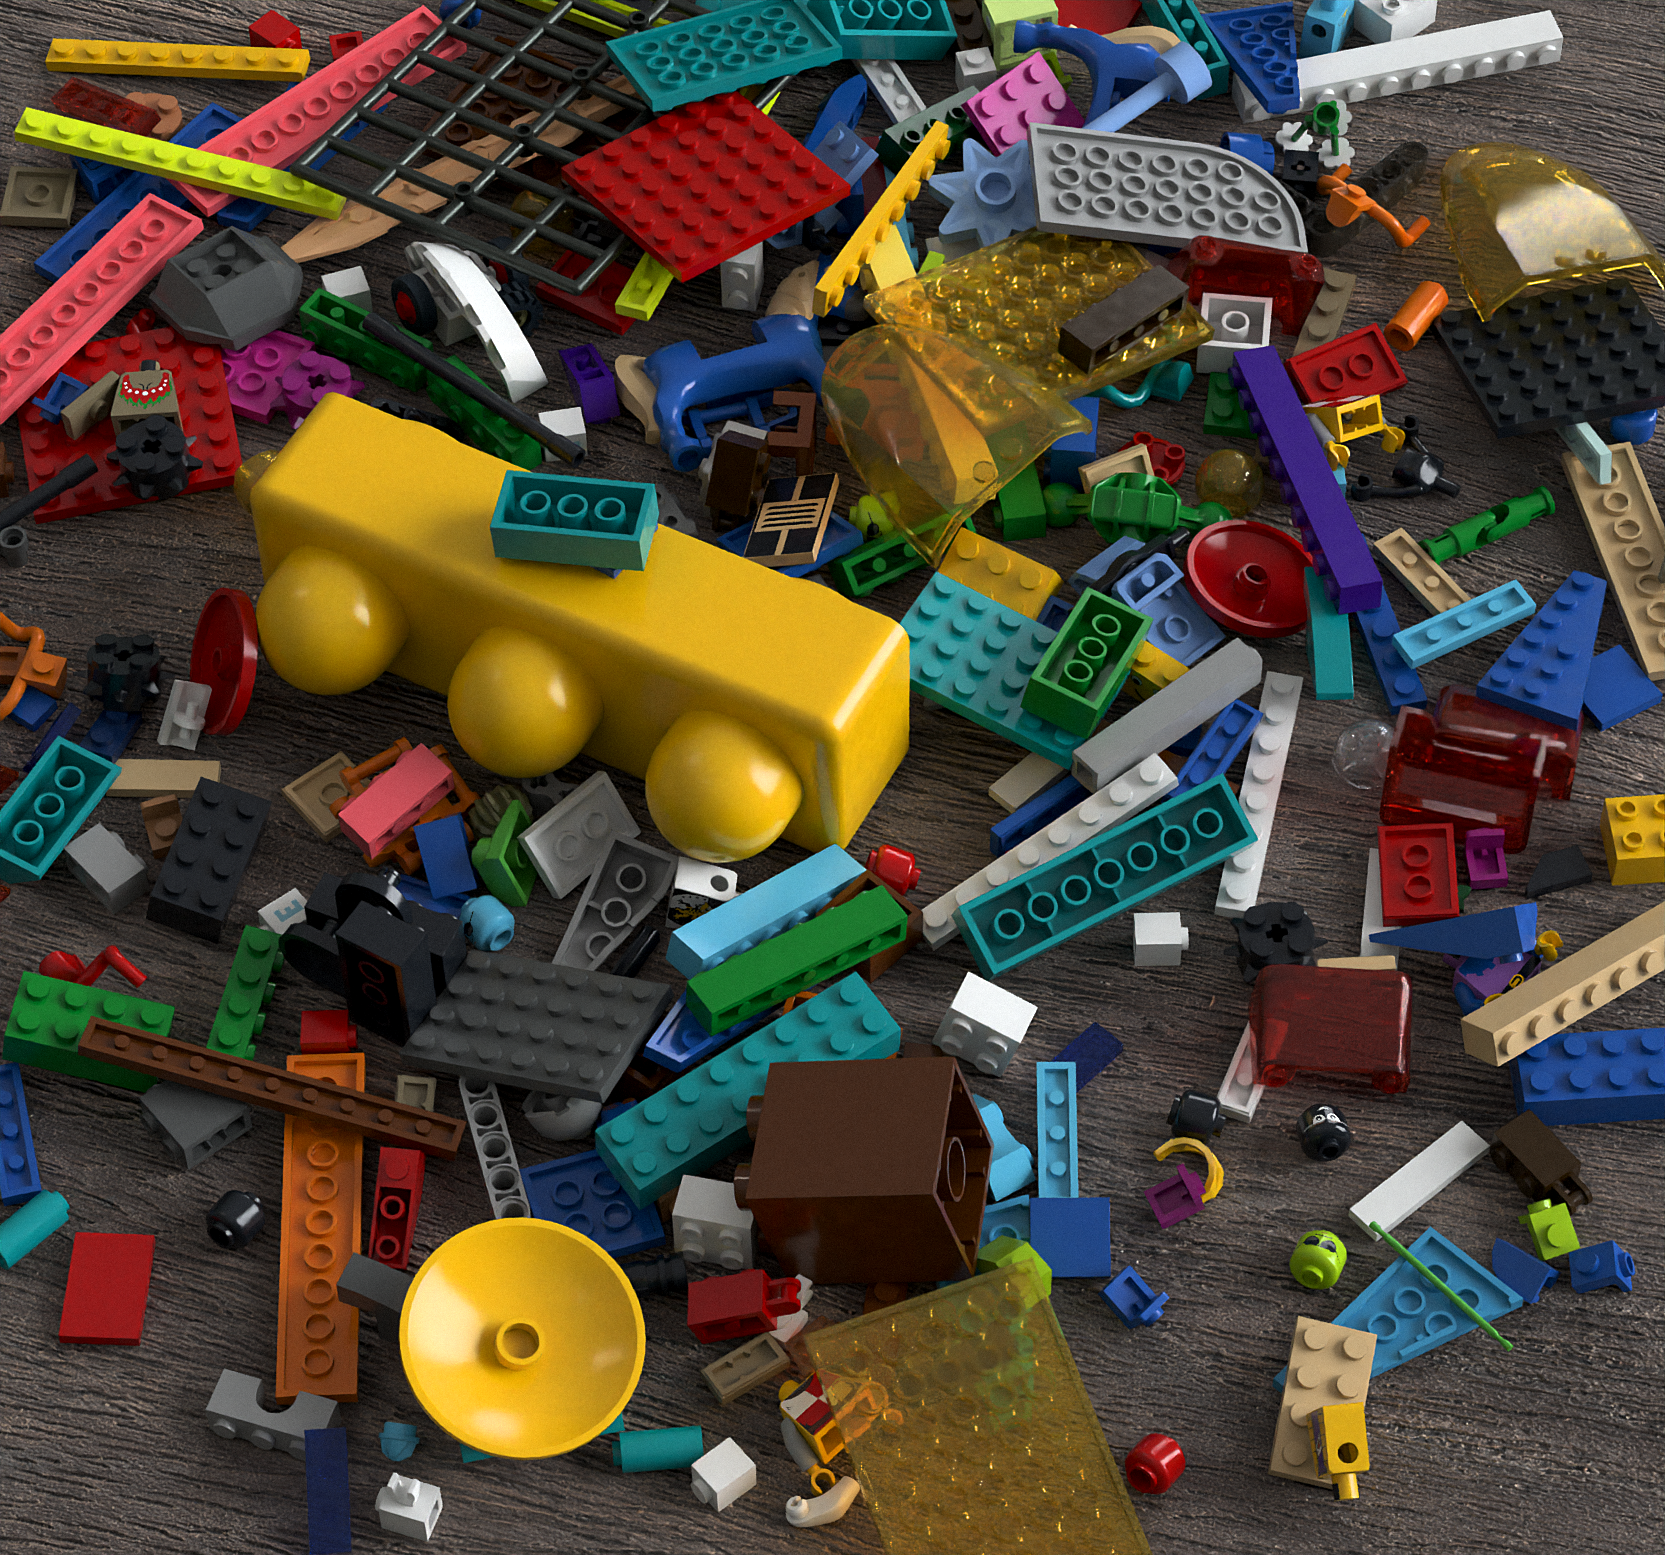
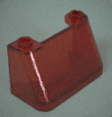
[1166,235,1325,337]
[1422,684,1584,801]
[1248,964,1412,1094]

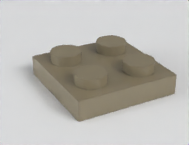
[0,166,79,228]

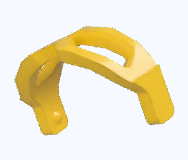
[1153,1137,1224,1204]

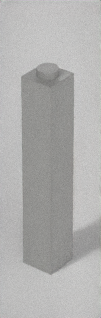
[1071,638,1263,794]

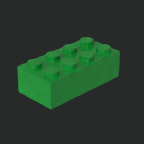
[1020,587,1154,740]
[2,971,175,1093]

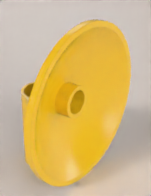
[398,1217,646,1460]

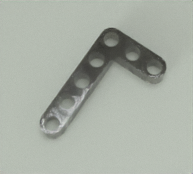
[1275,141,1428,258]

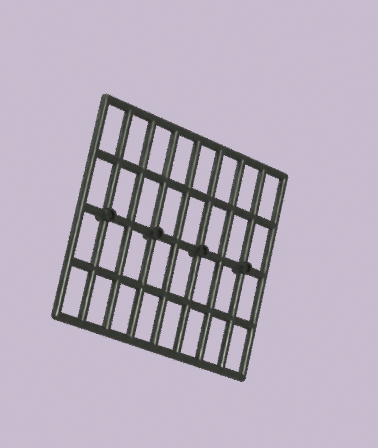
[290,0,795,296]

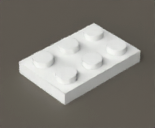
[517,771,641,899]

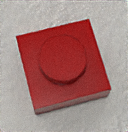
[329,31,364,62]

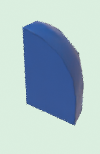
[1492,1237,1561,1304]

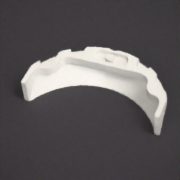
[404,241,548,403]

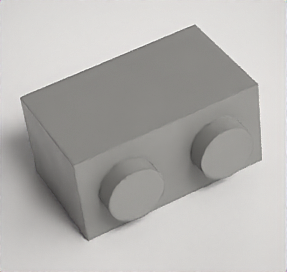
[63,823,150,915]

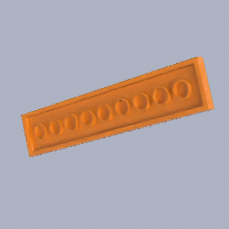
[275,1053,366,1405]

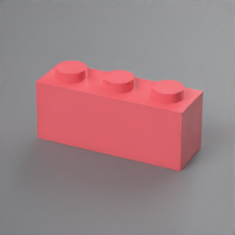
[338,743,455,860]

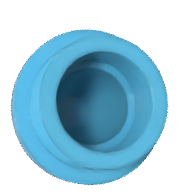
[378,1422,420,1461]

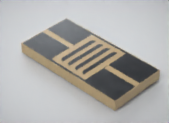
[743,473,839,567]

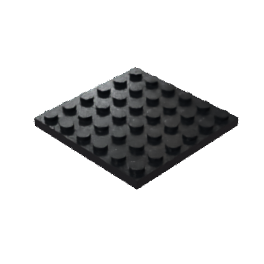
[1429,278,1665,439]

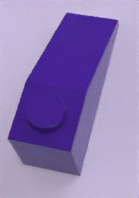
[559,343,620,424]

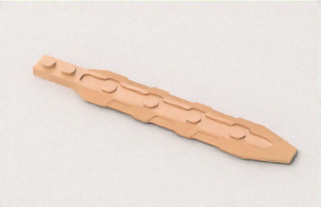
[281,75,643,263]

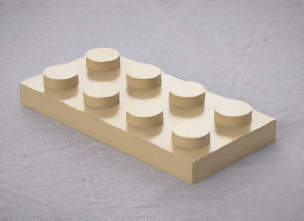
[1267,1316,1377,1490]

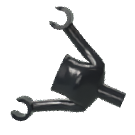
[1351,415,1461,502]

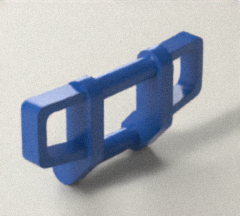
[659,387,798,459]

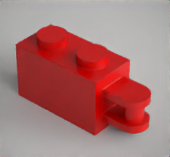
[687,1269,801,1344]

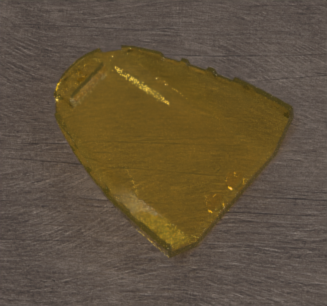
[1439,142,1665,322]
[821,323,1093,569]

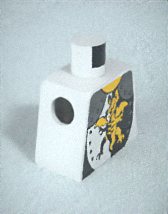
[665,856,743,929]

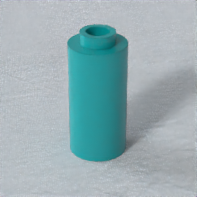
[0,1189,70,1270]
[612,1425,704,1473]

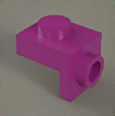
[1463,828,1509,889]
[1143,1163,1206,1229]

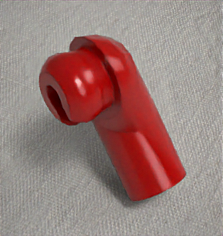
[125,308,156,335]

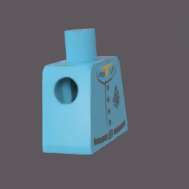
[1298,0,1354,59]

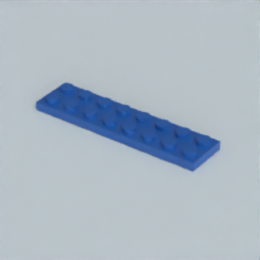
[34,102,242,283]

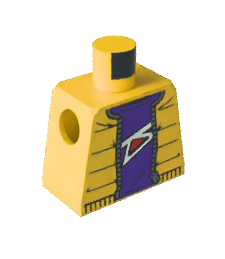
[1306,1402,1370,1501]

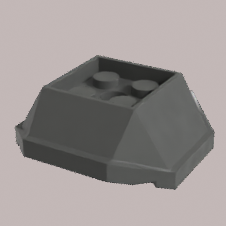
[149,226,303,351]

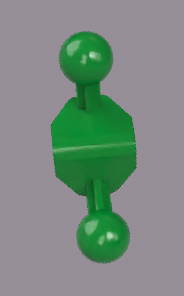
[1041,472,1233,544]

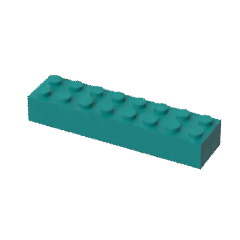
[951,773,1259,982]
[595,971,901,1210]

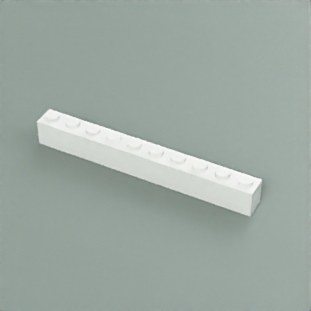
[1232,10,1564,124]

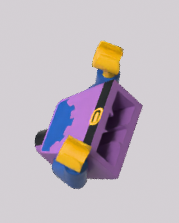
[1443,930,1564,1016]

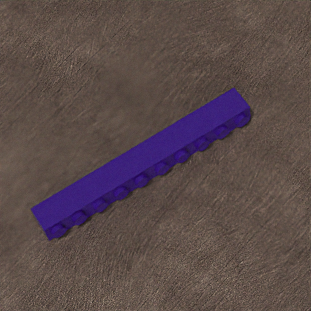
[1228,345,1383,615]

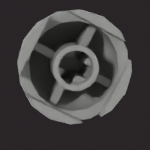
[522,1090,602,1141]

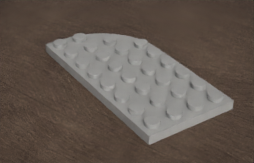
[1026,122,1308,262]

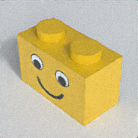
[1121,641,1191,703]

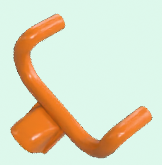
[1316,163,1431,248]
[0,611,67,721]

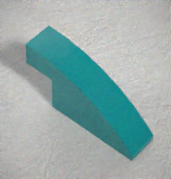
[1303,567,1354,700]

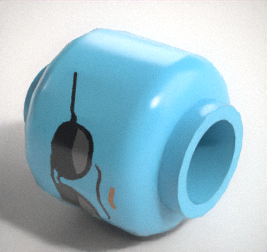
[459,895,515,951]

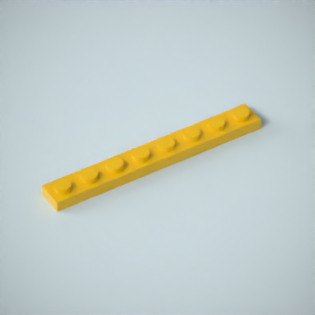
[45,38,310,82]
[812,120,950,318]

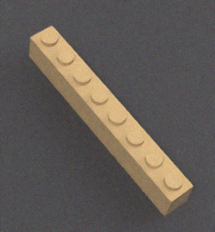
[1461,901,1665,1067]

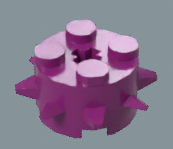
[270,351,365,429]

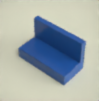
[413,812,480,900]

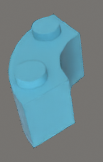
[972,1094,1036,1202]

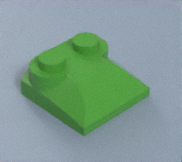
[472,800,538,907]

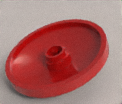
[1183,520,1313,638]
[190,587,258,736]

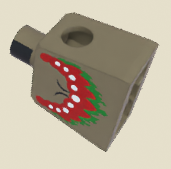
[111,360,183,438]

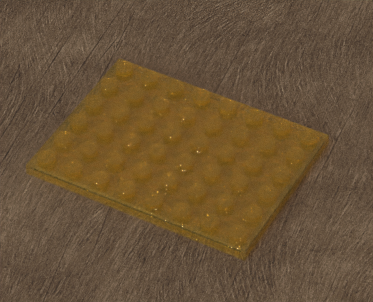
[863,226,1215,438]
[803,1257,1153,1555]

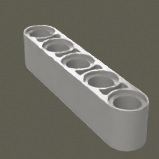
[459,1076,531,1220]

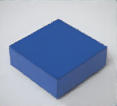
[7,685,58,732]

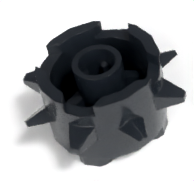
[106,415,203,501]
[73,634,175,712]
[1223,902,1328,991]

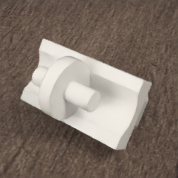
[157,679,212,751]

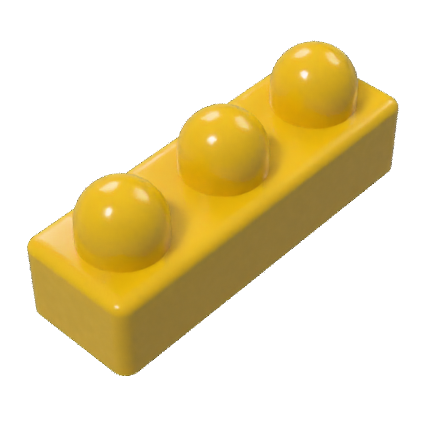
[250,392,910,863]

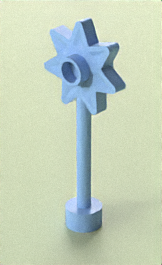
[928,41,1212,266]

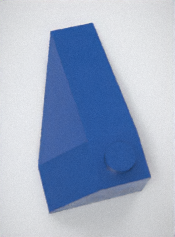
[1369,902,1538,964]

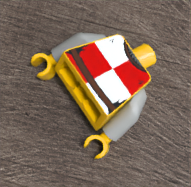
[1302,394,1405,471]
[778,1370,906,1497]

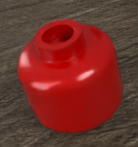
[864,844,921,896]
[1125,1433,1186,1495]

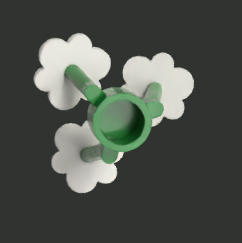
[1275,99,1355,170]

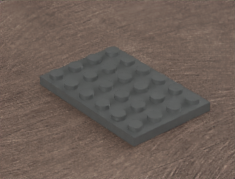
[399,949,674,1103]

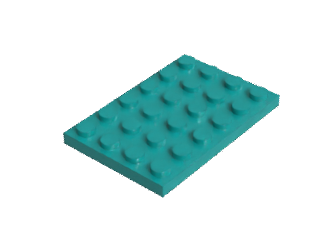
[606,0,843,112]
[899,571,1131,770]

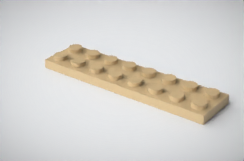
[1561,442,1665,681]

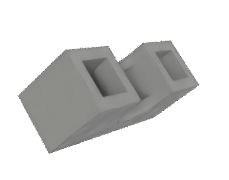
[205,1369,341,1462]

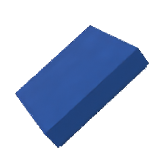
[1582,644,1663,732]
[1030,1197,1111,1279]

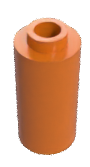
[1384,281,1449,351]

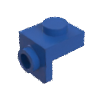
[31,372,90,425]
[1568,1240,1635,1294]
[1098,1265,1169,1330]

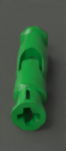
[1418,485,1555,566]

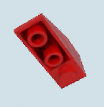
[368,1147,427,1270]

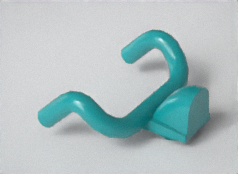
[1079,324,1194,409]

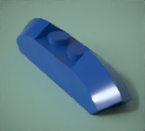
[803,74,867,153]

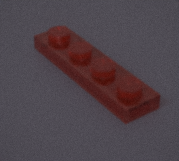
[51,77,162,137]

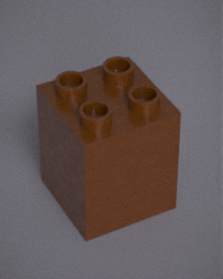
[734,1057,994,1284]

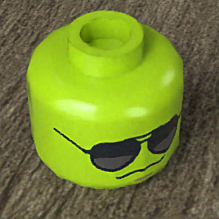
[849,495,902,542]
[1289,1230,1347,1290]

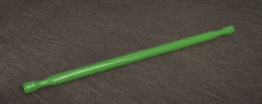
[1369,1221,1513,1352]

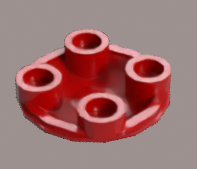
[1118,431,1186,486]

